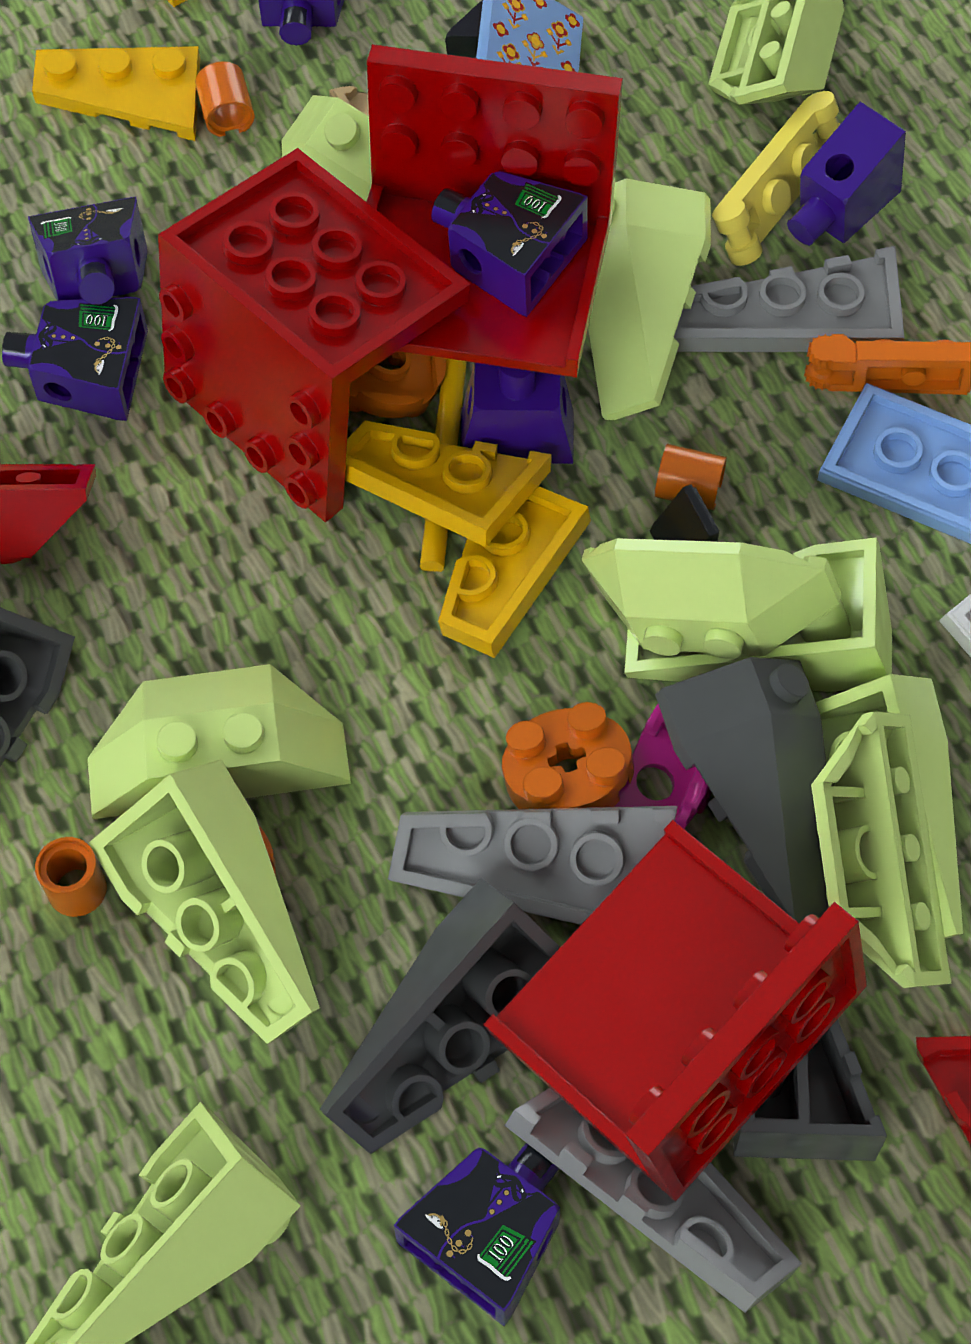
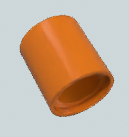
[195,61,255,137]
[655,444,727,510]
[35,837,107,917]

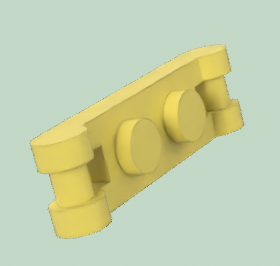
[712,91,841,266]

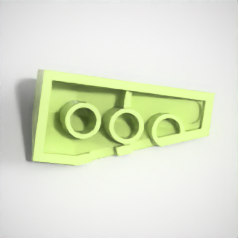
[588,178,711,420]
[624,537,892,692]
[816,674,963,939]
[89,760,320,1044]
[25,1102,301,1344]

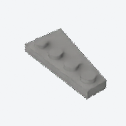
[674,246,905,352]
[388,806,678,924]
[504,1088,802,1313]

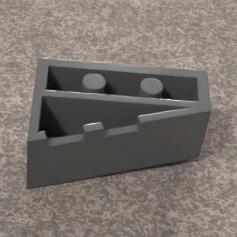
[733,1019,887,1161]

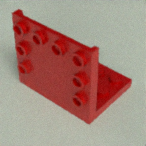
[367,44,623,378]
[158,148,471,523]
[483,820,867,1202]

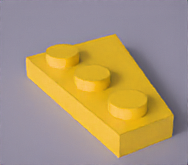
[32,46,200,141]
[345,420,552,547]
[438,486,591,658]

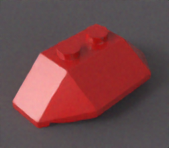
[0,464,96,564]

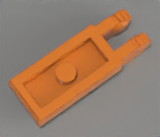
[804,334,971,395]

